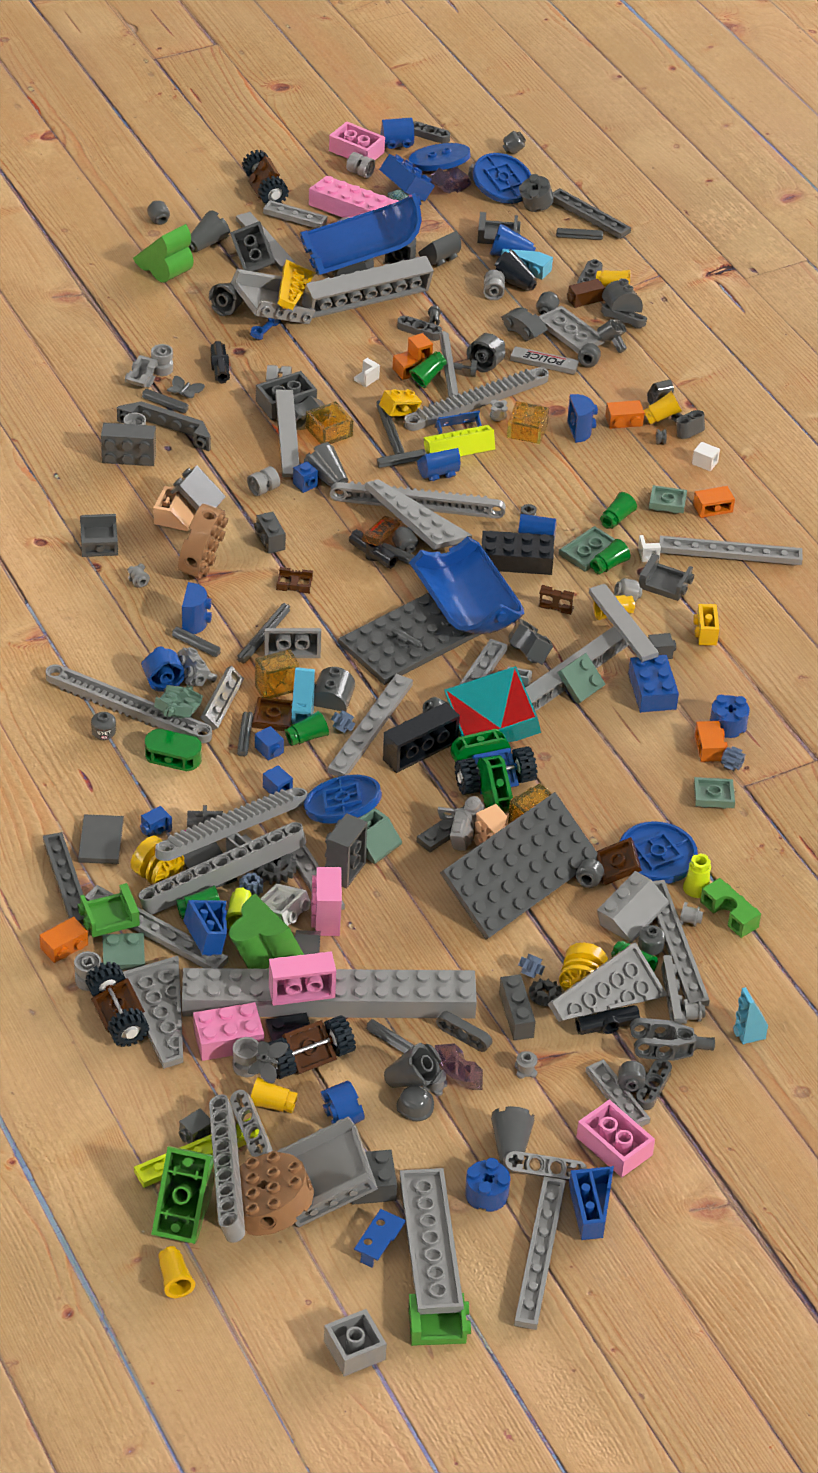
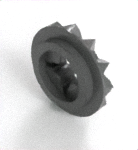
[529,978,562,1006]

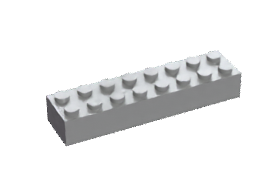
[302,256,434,318]

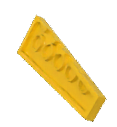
[277,259,315,310]

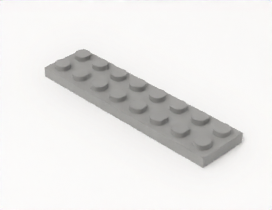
[399,1168,464,1315]

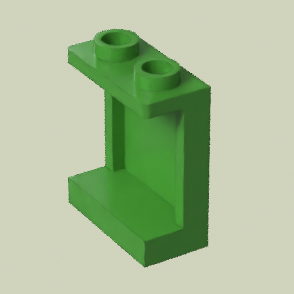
[77,883,140,937]
[408,1293,471,1346]

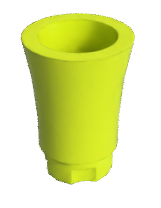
[683,853,711,898]
[226,887,251,930]

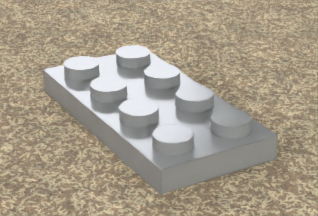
[539,306,605,353]

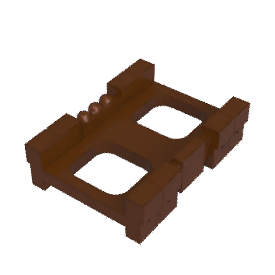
[276,567,313,594]
[539,585,575,615]

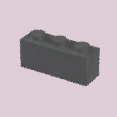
[499,974,536,1040]

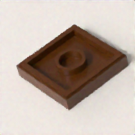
[252,697,293,731]
[596,837,642,885]

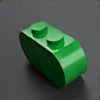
[145,729,202,772]
[450,729,511,762]
[477,755,514,813]

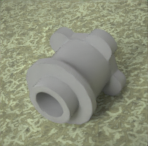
[490,400,508,422]
[127,563,150,588]
[680,902,703,927]
[681,999,705,1024]
[515,1051,537,1079]
[423,1068,447,1096]

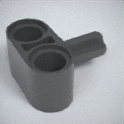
[597,319,627,353]
[647,379,674,405]
[671,410,705,439]

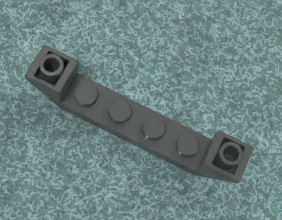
[117,401,211,451]

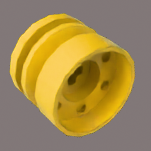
[130,836,184,885]
[559,942,608,991]

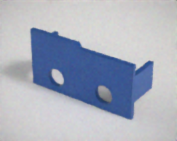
[435,410,482,434]
[354,1209,406,1268]

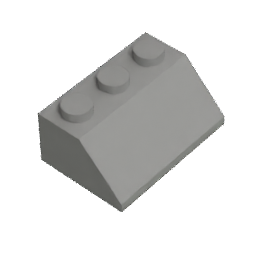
[264,628,321,658]
[597,871,669,943]

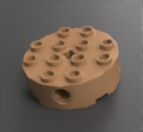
[178,503,228,579]
[239,1151,314,1236]

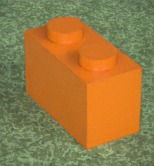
[605,400,644,429]
[693,486,735,518]
[695,721,728,762]
[39,916,89,963]

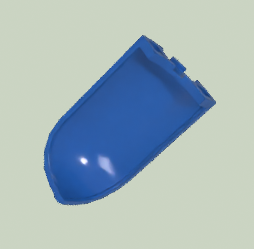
[299,193,422,275]
[409,536,524,634]

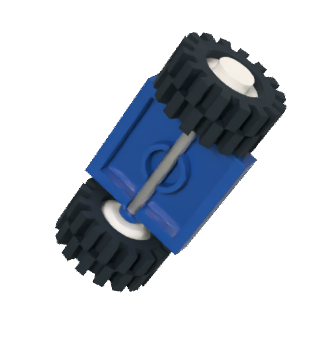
[454,746,538,795]

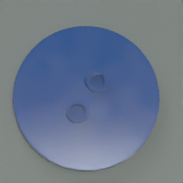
[409,143,471,171]
[473,153,532,204]
[304,775,382,824]
[620,821,698,884]

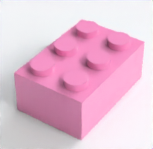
[329,122,385,160]
[311,867,342,936]
[269,952,336,1006]
[193,1002,264,1061]
[576,1099,655,1178]

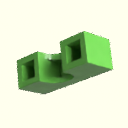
[700,878,761,938]

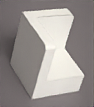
[354,358,380,387]
[692,442,720,471]
[638,535,661,562]

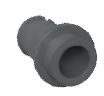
[428,306,441,325]

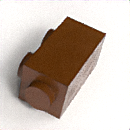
[567,279,605,308]

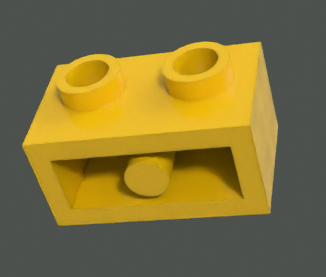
[379,389,422,416]
[693,604,719,646]

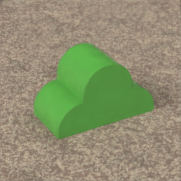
[133,224,194,283]
[229,894,304,969]
[151,1146,214,1244]

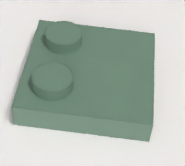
[649,485,687,514]
[557,653,606,704]
[694,777,735,809]
[103,933,145,970]

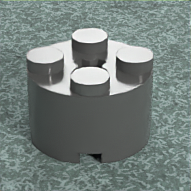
[519,174,554,212]
[466,333,505,372]

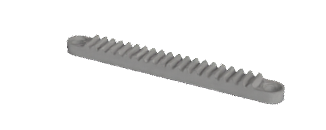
[404,367,549,431]
[330,481,506,519]
[46,664,212,743]
[155,787,308,861]

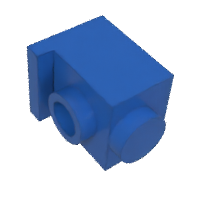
[140,806,172,837]

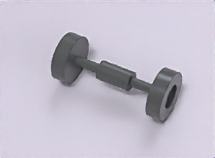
[439,359,477,377]

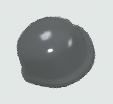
[396,1086,434,1122]

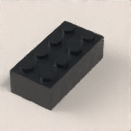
[481,531,554,575]
[383,702,460,773]

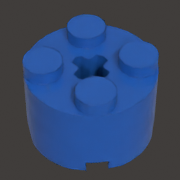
[141,646,185,692]
[710,694,750,738]
[320,1080,365,1124]
[465,1158,511,1212]

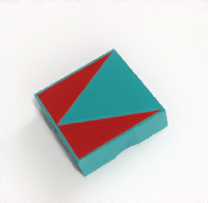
[444,666,541,742]

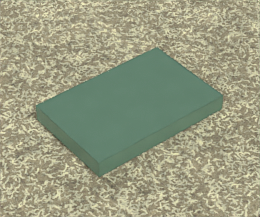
[559,526,615,572]

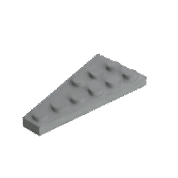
[364,480,473,550]
[548,942,667,1022]
[123,956,183,1069]

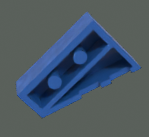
[183,900,227,956]
[569,1166,614,1240]

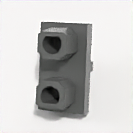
[187,805,223,829]

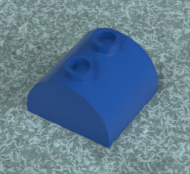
[380,118,414,149]
[567,394,598,443]
[416,448,461,481]
[518,514,557,540]
[182,582,212,634]

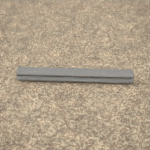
[439,331,458,399]

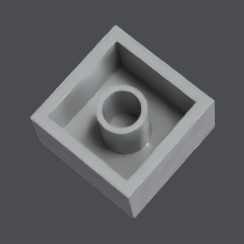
[324,1309,387,1376]

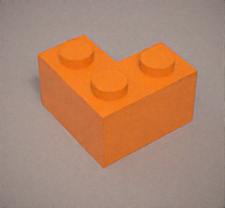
[393,333,433,380]

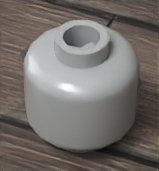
[614,578,642,602]

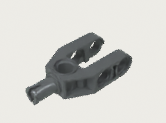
[630,1018,715,1061]

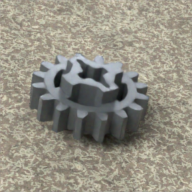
[253,853,296,885]

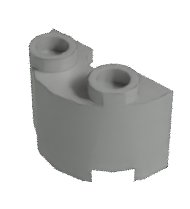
[125,355,158,388]

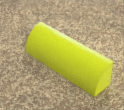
[423,425,495,456]

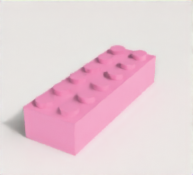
[309,176,398,218]

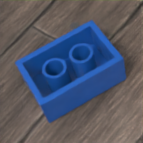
[379,154,435,201]
[628,655,679,713]

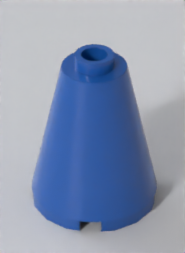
[490,224,536,256]

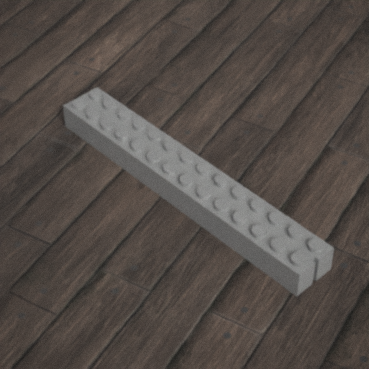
[182,968,477,1018]

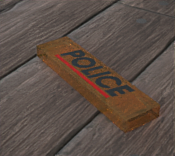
[362,515,401,546]

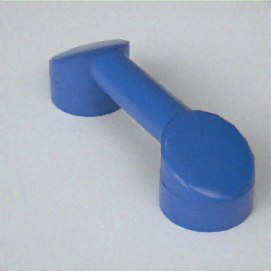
[250,318,281,340]

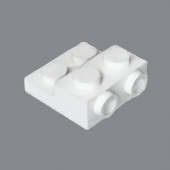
[261,883,311,926]

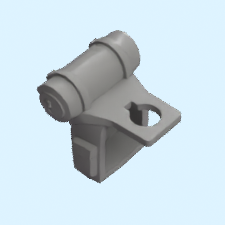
[437,796,484,851]

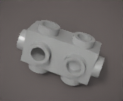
[177,647,217,686]

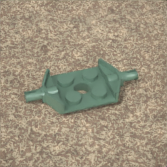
[154,685,203,719]

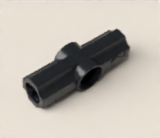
[210,341,230,383]
[349,529,398,569]
[575,1005,640,1035]

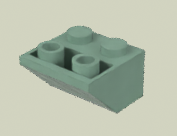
[359,807,402,864]

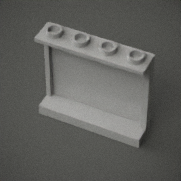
[231,269,316,324]
[277,1116,378,1228]

